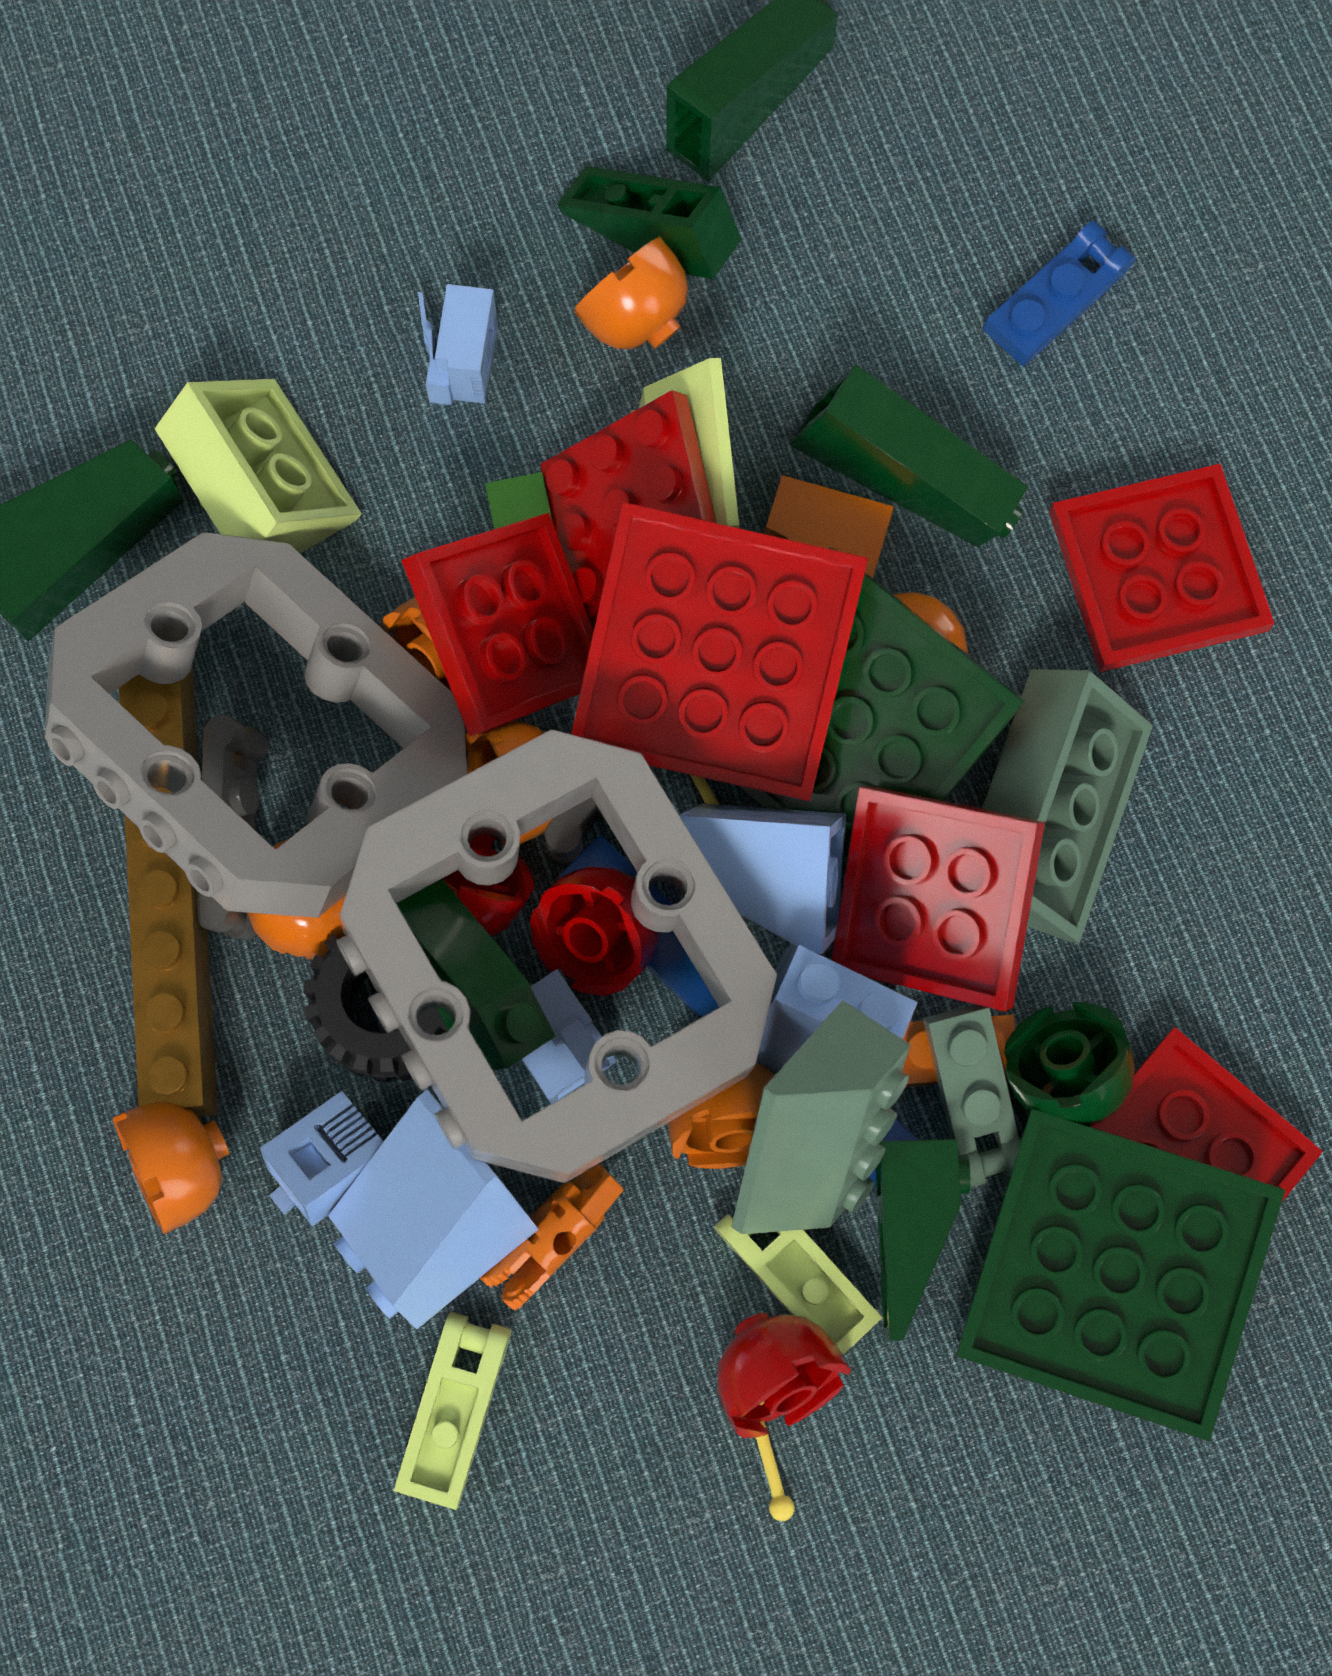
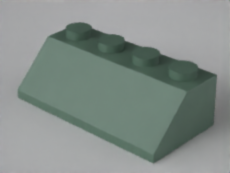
[981,669,1153,943]
[731,1000,910,1234]

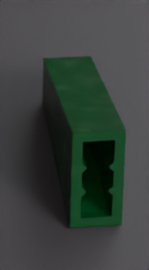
[666,0,838,182]
[789,364,1028,547]
[0,439,184,642]

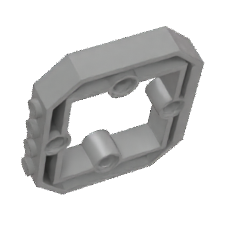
[44,532,467,918]
[336,730,777,1183]

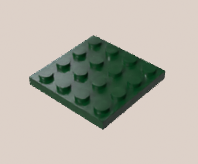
[738,547,1026,874]
[956,1108,1285,1442]

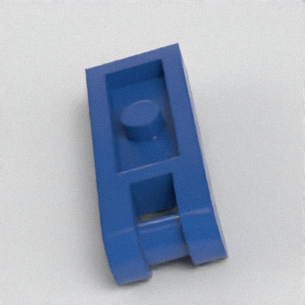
[983,220,1136,367]

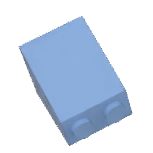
[679,803,846,954]
[756,945,917,1073]
[328,1089,539,1330]

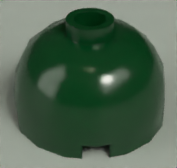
[1004,1002,1135,1126]

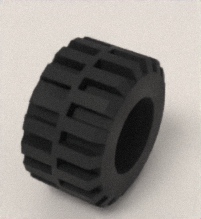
[303,934,448,1083]

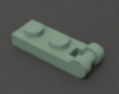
[923,1004,1020,1188]

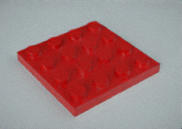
[571,502,868,801]

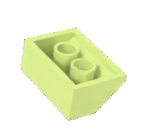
[630,358,739,528]
[155,379,362,553]

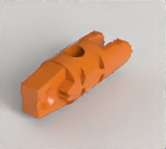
[480,1164,624,1311]

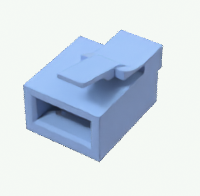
[418,284,498,405]
[521,969,616,1104]
[260,1091,384,1227]

